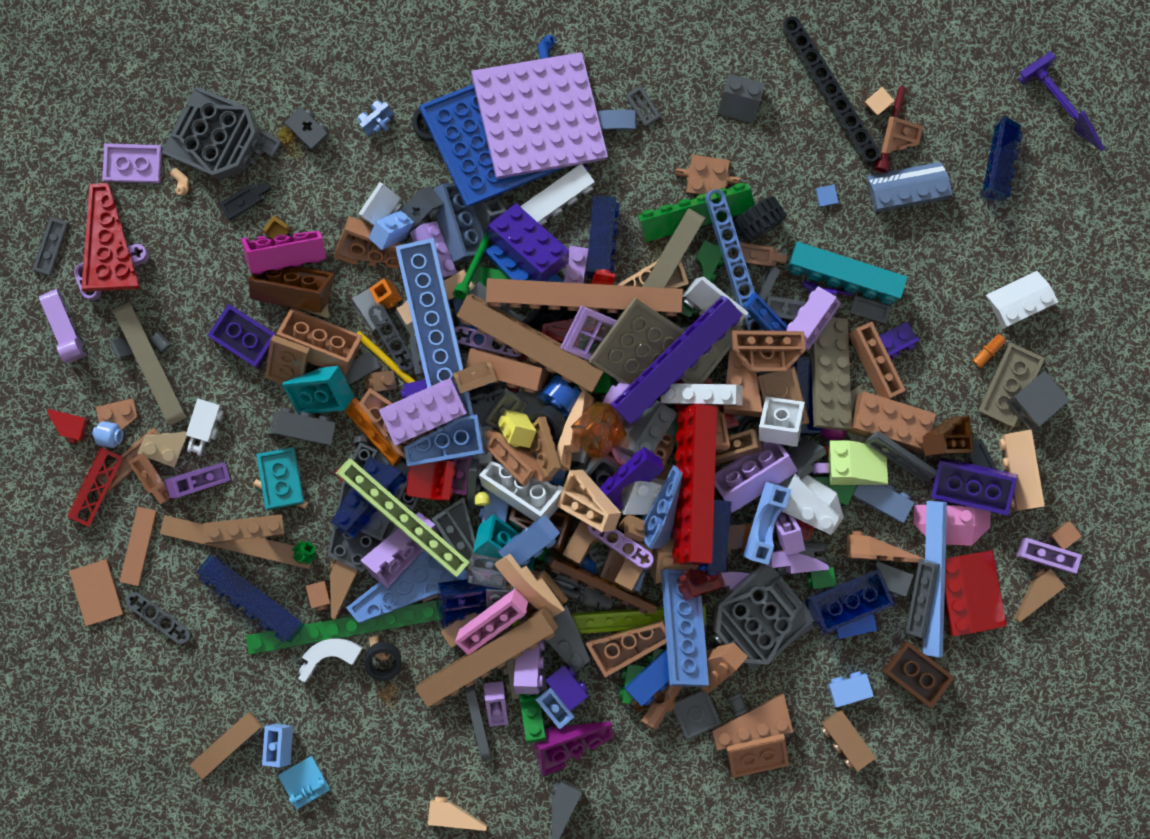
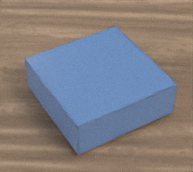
[815,184,839,208]

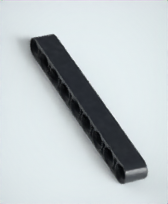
[782,16,880,165]

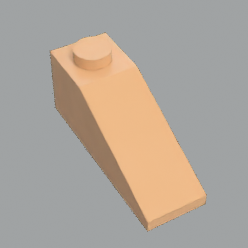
[428,797,487,831]

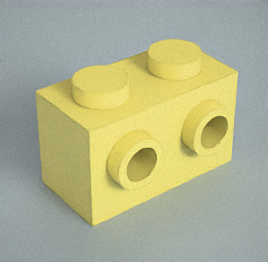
[498,409,537,448]

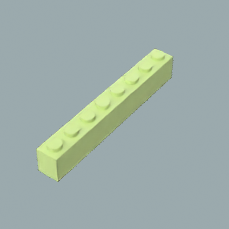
[335,459,469,577]

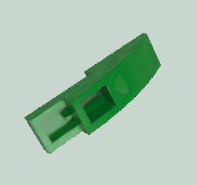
[519,694,546,744]

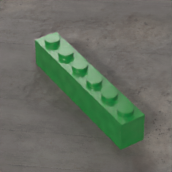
[638,183,754,242]

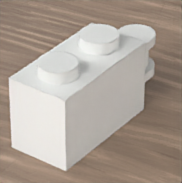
[186,398,224,456]

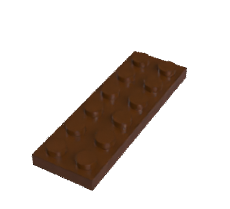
[544,552,657,614]

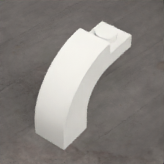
[298,638,363,682]

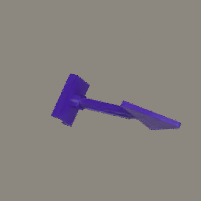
[1018,51,1105,151]

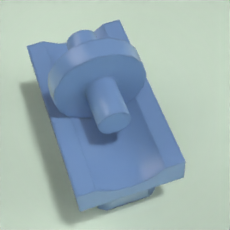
[358,100,394,136]

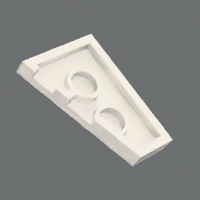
[782,474,840,535]

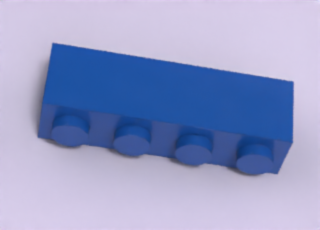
[624,647,669,706]

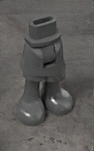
[551,571,614,611]

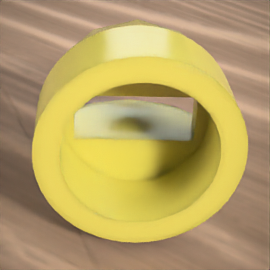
[475,491,490,506]

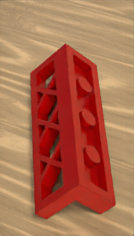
[67,447,123,527]

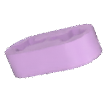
[810,463,830,475]

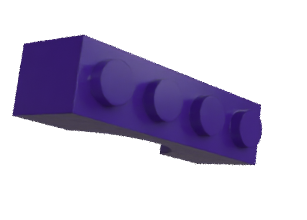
[600,447,664,510]

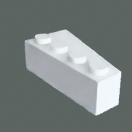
[479,461,563,521]

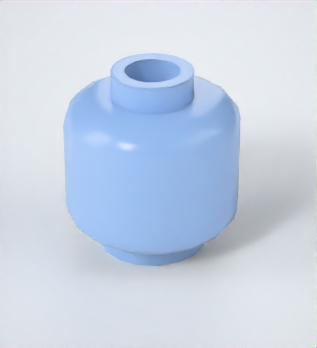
[92,421,123,448]

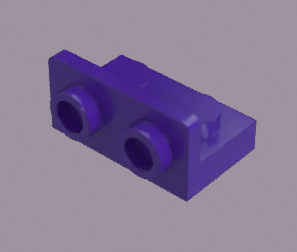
[879,321,920,360]

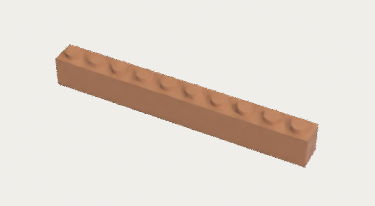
[486,278,683,316]

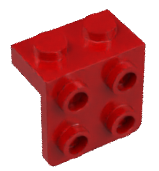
[406,461,456,501]

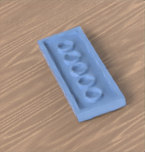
[661,569,709,687]

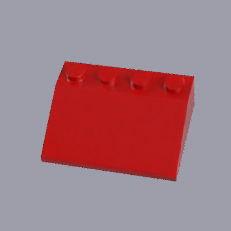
[944,550,1007,636]

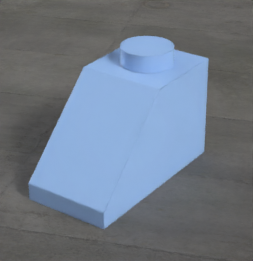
[535,687,574,729]

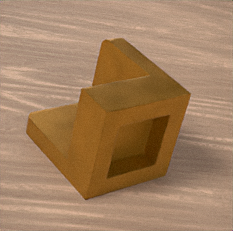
[262,215,291,239]

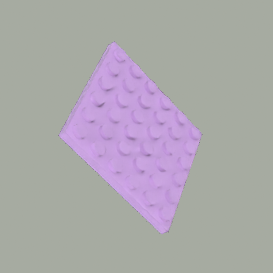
[471,52,608,179]

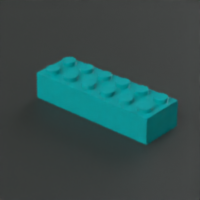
[786,241,907,305]

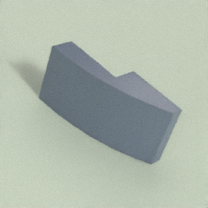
[597,110,636,131]

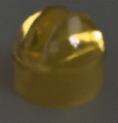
[277,127,294,143]

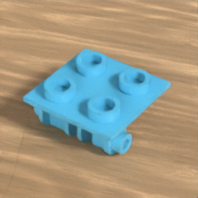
[278,756,331,809]

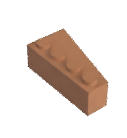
[465,348,551,393]

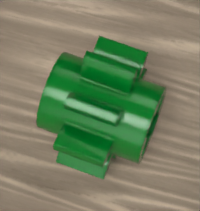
[292,540,317,565]

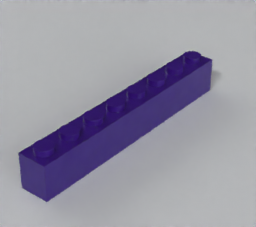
[610,296,743,424]

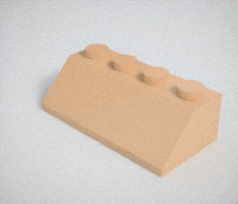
[999,429,1045,511]

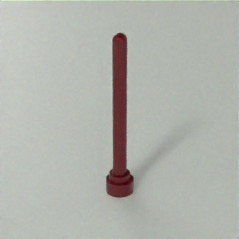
[874,86,906,173]

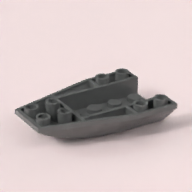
[327,442,419,572]

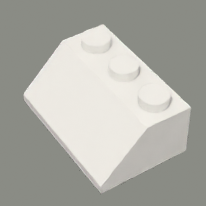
[986,271,1058,329]
[682,277,748,325]

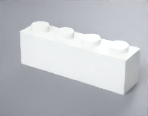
[520,164,595,226]
[661,384,743,406]

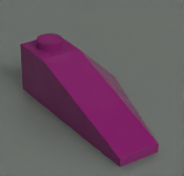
[532,722,613,776]

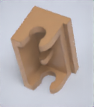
[452,361,497,394]

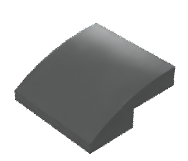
[788,437,827,480]

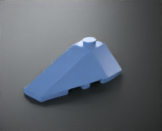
[404,415,487,467]
[644,465,683,549]

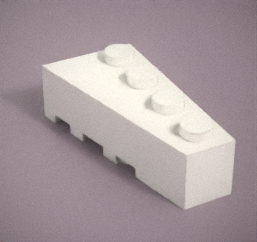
[620,478,665,515]

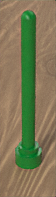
[453,231,490,301]

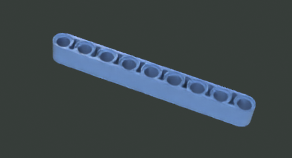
[705,189,764,331]

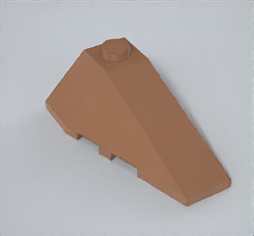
[359,388,434,458]
[846,531,924,563]

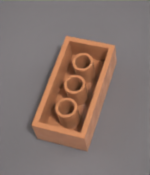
[276,308,362,376]
[848,391,936,454]

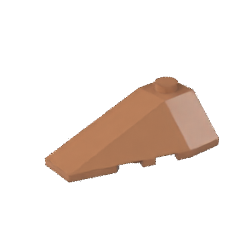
[334,216,403,268]

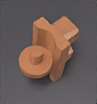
[653,433,676,469]

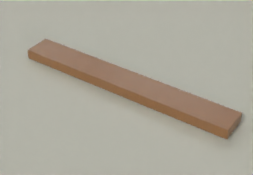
[160,515,312,569]

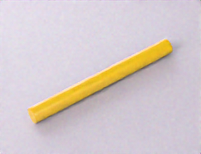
[357,331,415,383]

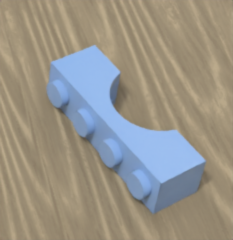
[743,482,791,565]

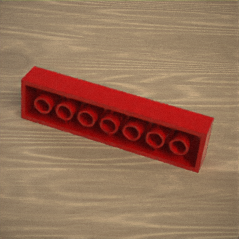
[672,404,717,565]

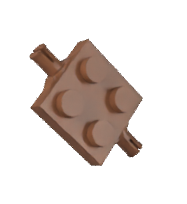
[675,155,740,195]

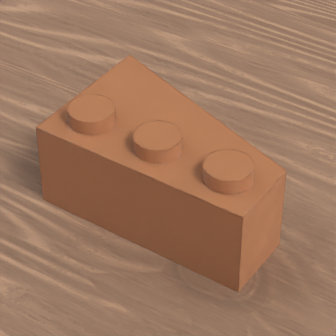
[700,643,748,694]

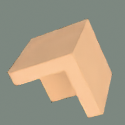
[863,87,895,116]

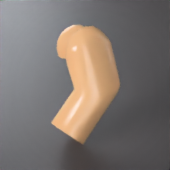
[170,168,189,195]

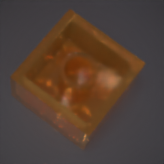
[571,402,627,459]

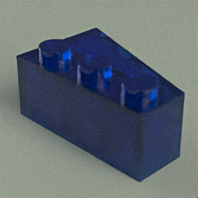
[438,576,500,628]

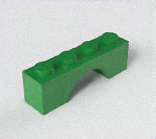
[677,240,724,320]

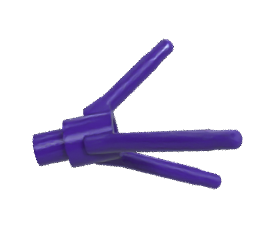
[802,280,854,296]

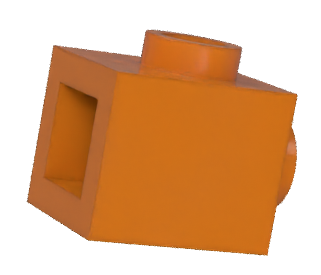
[369,278,402,310]

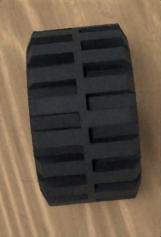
[734,196,787,242]

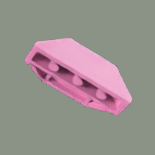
[913,505,991,546]

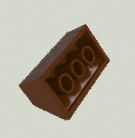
[248,266,335,313]

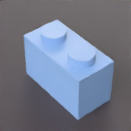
[369,210,414,250]
[827,671,873,708]
[262,724,293,768]

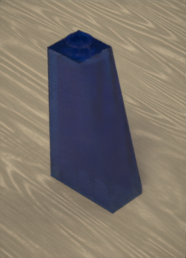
[699,500,732,576]

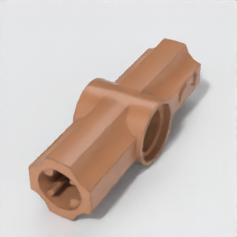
[641,681,682,730]

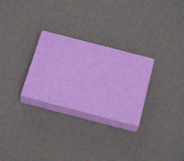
[102,144,162,183]

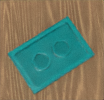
[256,447,304,511]

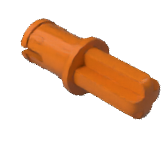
[972,334,1006,368]

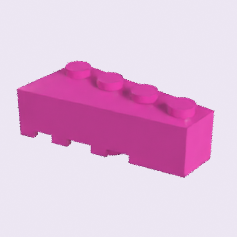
[241,231,326,274]

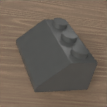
[610,401,678,458]

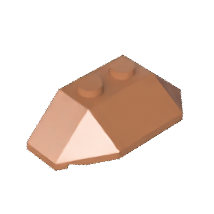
[731,330,806,372]

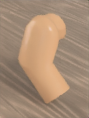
[368,636,391,661]

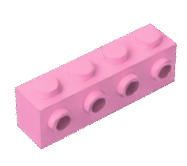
[455,589,528,655]

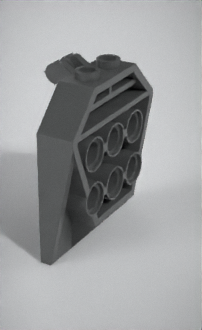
[161,86,262,180]
[712,563,816,665]

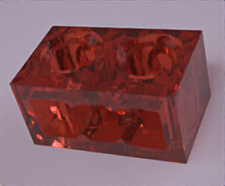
[677,563,726,601]

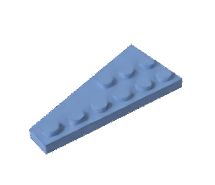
[346,550,474,624]

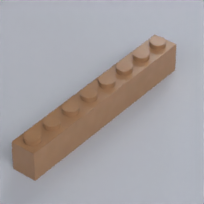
[457,293,604,392]
[415,607,558,707]

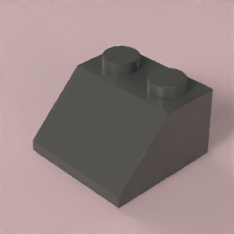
[717,74,765,124]

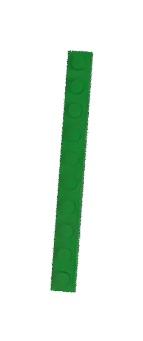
[246,600,440,654]

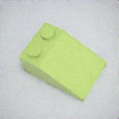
[828,441,888,485]

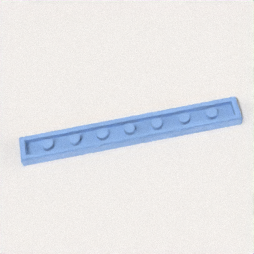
[923,501,947,657]

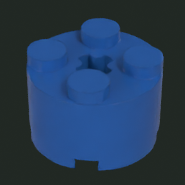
[537,375,581,421]

